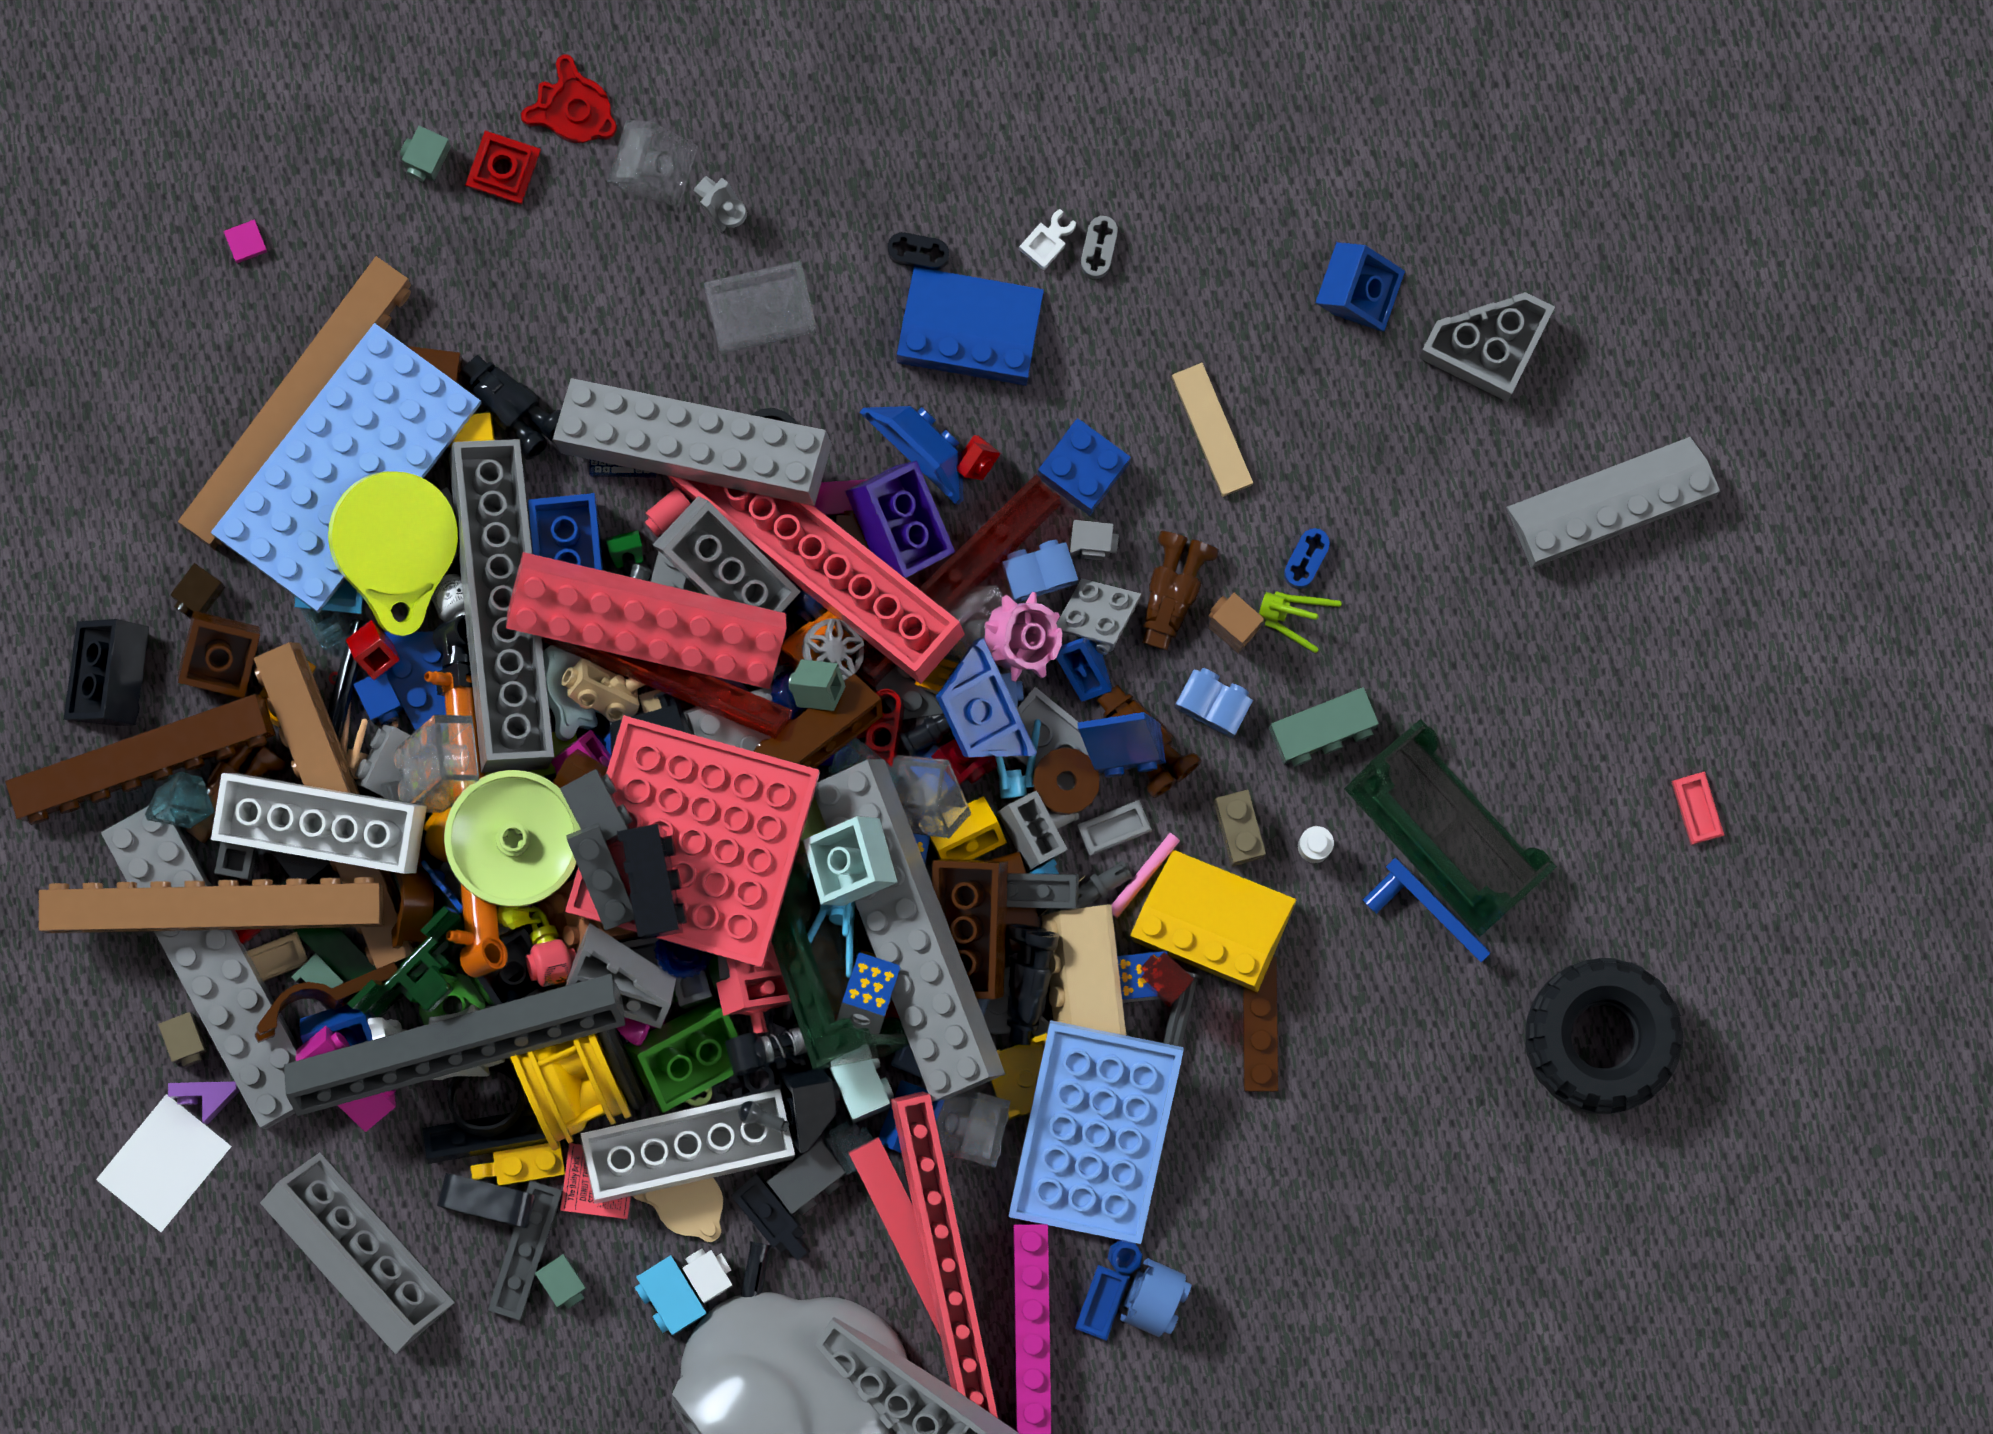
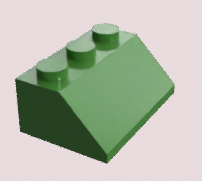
[624,1001,738,1113]

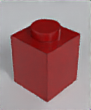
[346,620,400,680]

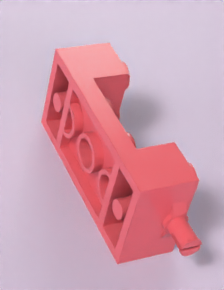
[716,909,801,1034]

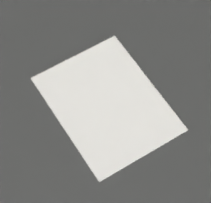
[96,1094,232,1232]

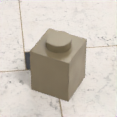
[158,1012,208,1067]

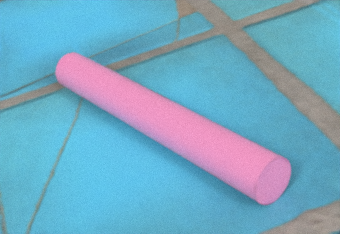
[1111,833,1180,918]

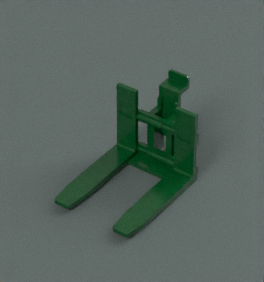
[280,872,464,1017]

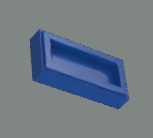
[1075,1265,1130,1341]

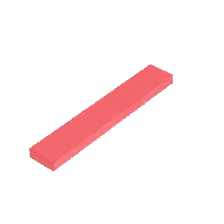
[848,1137,940,1335]

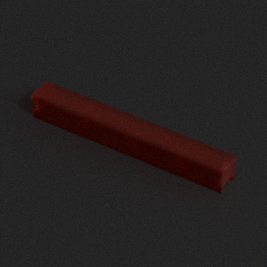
[850,474,1061,687]

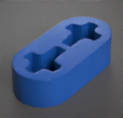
[1284,528,1330,589]

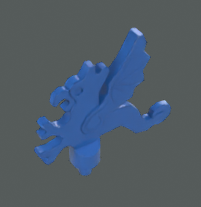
[421,860,463,913]

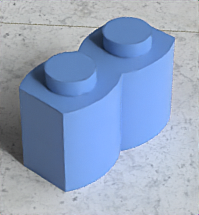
[1002,539,1078,603]
[1174,668,1253,738]

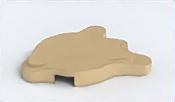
[633,1178,723,1242]

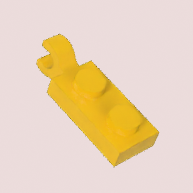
[470,1141,565,1186]

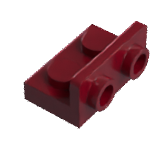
[931,739,997,787]

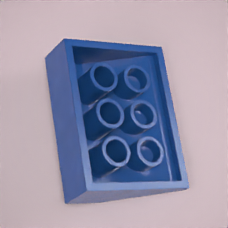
[897,267,1044,386]

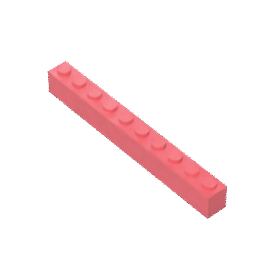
[890,1091,998,1418]

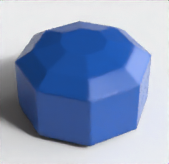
[1108,1240,1143,1274]

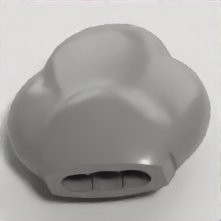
[672,1291,908,1434]

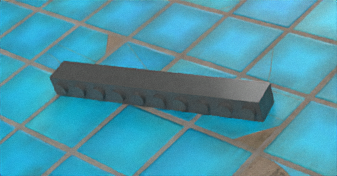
[284,973,625,1116]

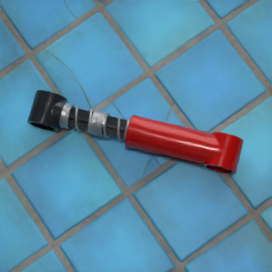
[725,1001,905,1076]

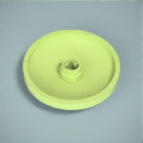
[444,770,581,907]

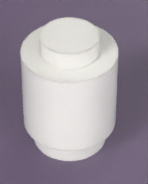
[1298,826,1334,863]

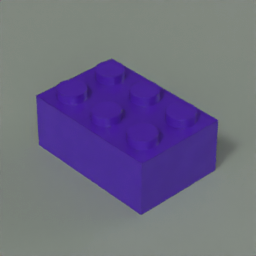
[845,460,955,578]

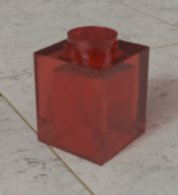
[1140,952,1194,1007]

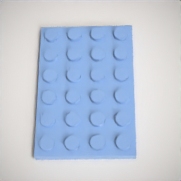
[1008,1020,1184,1244]

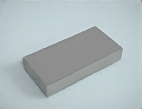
[1077,800,1152,856]

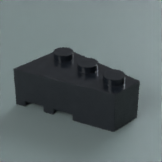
[617,824,687,940]

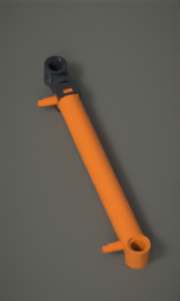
[424,615,508,978]

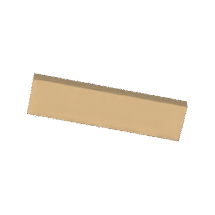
[1171,363,1253,497]

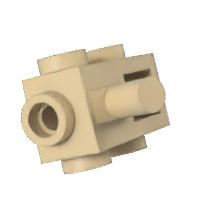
[561,657,649,722]

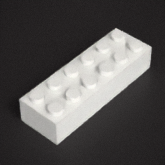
[211,773,427,874]
[580,1089,795,1204]

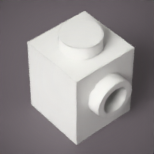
[682,1248,733,1304]

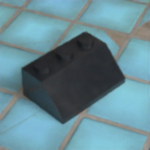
[63,619,149,726]

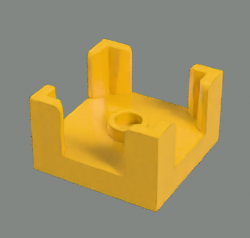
[991,1033,1047,1121]

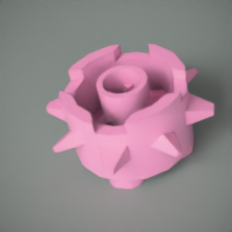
[985,592,1062,682]

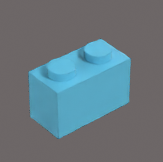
[635,1255,707,1336]

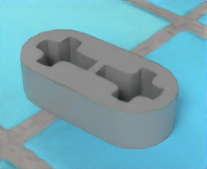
[1081,216,1118,279]

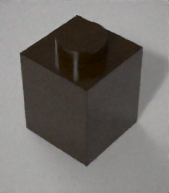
[170,563,225,618]

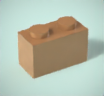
[1208,593,1264,653]

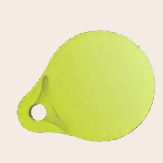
[328,471,458,636]

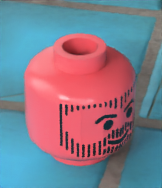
[526,939,576,987]

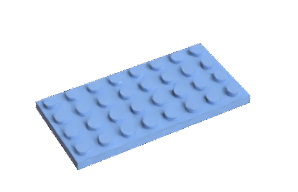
[211,323,482,614]

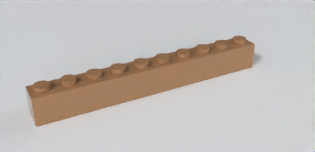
[178,256,411,550]
[254,642,416,969]
[39,877,384,934]

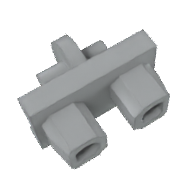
[693,176,747,232]

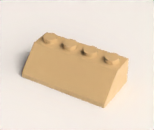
[1041,904,1126,1036]

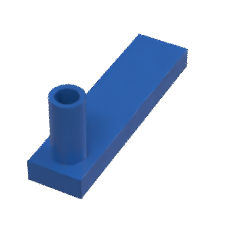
[1363,857,1491,962]

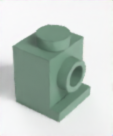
[292,954,344,1003]

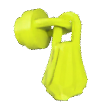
[497,906,558,945]

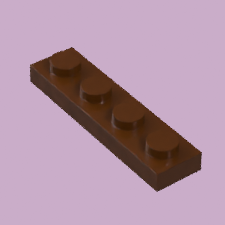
[1243,957,1278,1092]

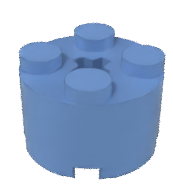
[1120,1258,1191,1337]

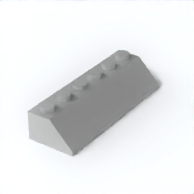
[1506,437,1720,568]
[260,1152,455,1354]

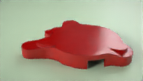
[521,54,617,143]

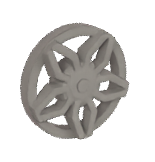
[802,619,864,680]

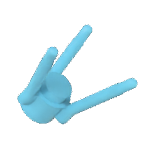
[995,719,1041,799]
[800,901,856,978]

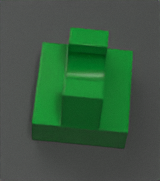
[606,530,643,568]

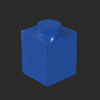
[353,672,404,725]

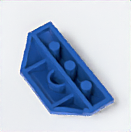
[859,406,964,505]

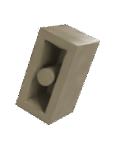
[1214,790,1266,867]

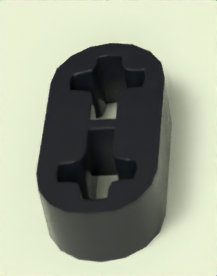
[888,232,949,271]

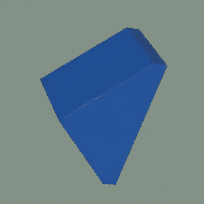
[1056,637,1112,702]

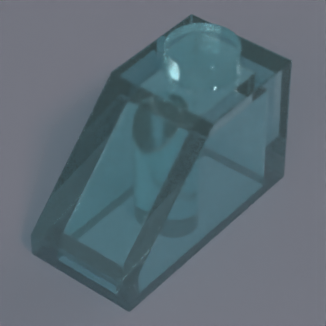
[145,772,215,828]

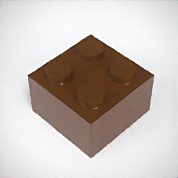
[177,611,260,698]

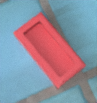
[1672,771,1724,845]

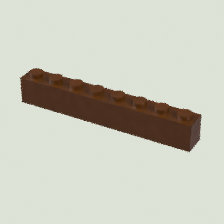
[5,694,276,825]

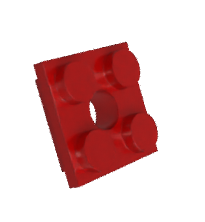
[465,130,541,205]

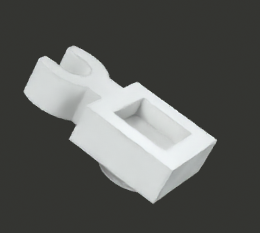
[1019,209,1076,270]

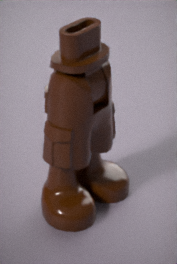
[1142,531,1219,651]
[1097,685,1202,798]
[184,745,288,844]

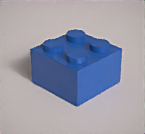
[1037,418,1131,516]

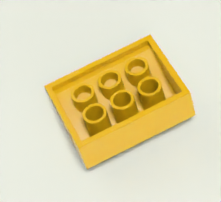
[1130,850,1297,992]

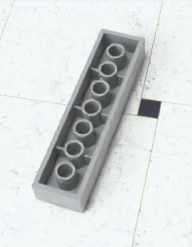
[553,378,832,506]

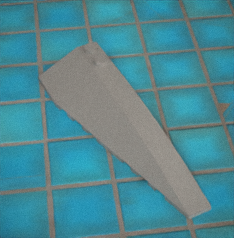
[815,1317,1019,1434]

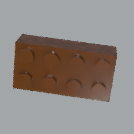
[932,859,1008,999]

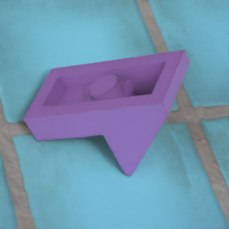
[168,1082,240,1125]

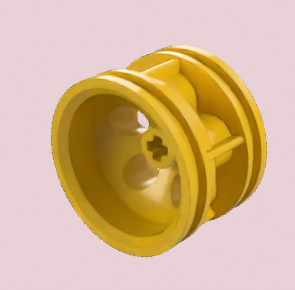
[510,1033,632,1151]

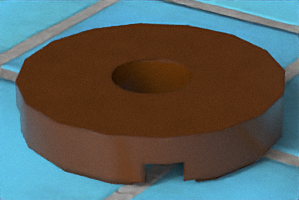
[1033,748,1100,815]

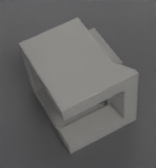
[1070,520,1119,561]

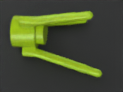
[1259,591,1342,653]

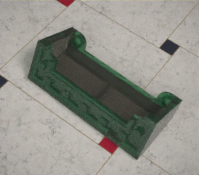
[1344,719,1557,937]
[771,853,910,1069]

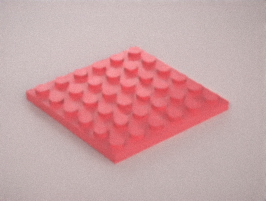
[565,715,821,968]

